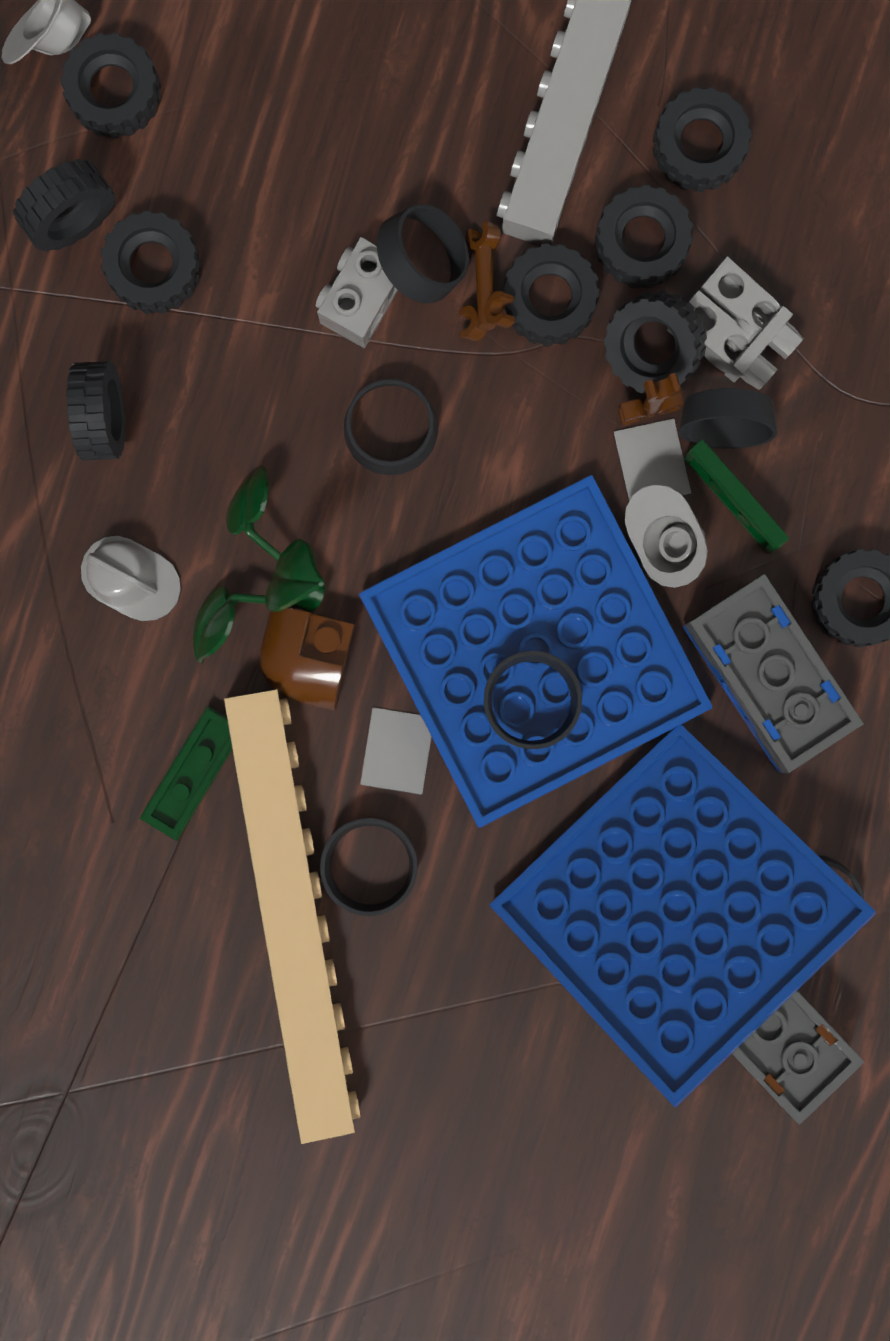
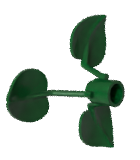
[193,465,325,664]

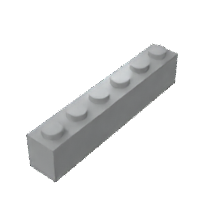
[497,0,632,246]

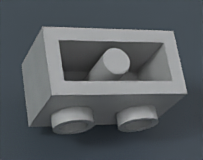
[315,237,398,349]

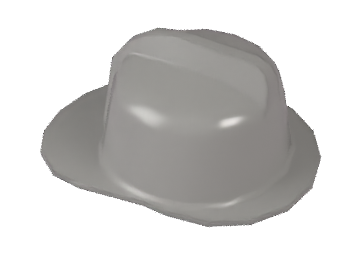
[1,0,91,64]
[625,484,708,588]
[81,536,181,621]

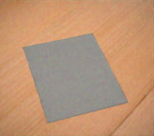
[614,419,691,501]
[360,708,432,794]

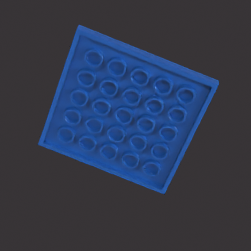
[359,475,713,828]
[489,725,876,1108]

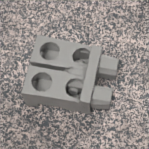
[667,256,804,390]

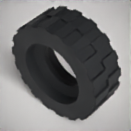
[61,32,162,139]
[652,87,752,192]
[13,159,116,252]
[595,185,693,289]
[101,211,201,314]
[503,243,599,347]
[603,290,707,393]
[66,361,126,461]
[811,549,890,647]

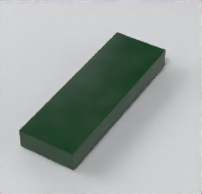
[685,439,790,554]
[139,706,233,841]

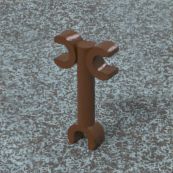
[459,221,515,342]
[618,373,684,426]

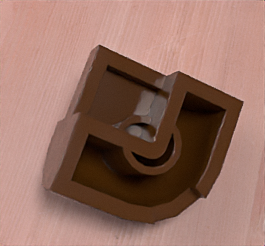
[260,608,355,711]

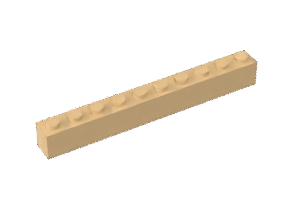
[224,690,360,1144]

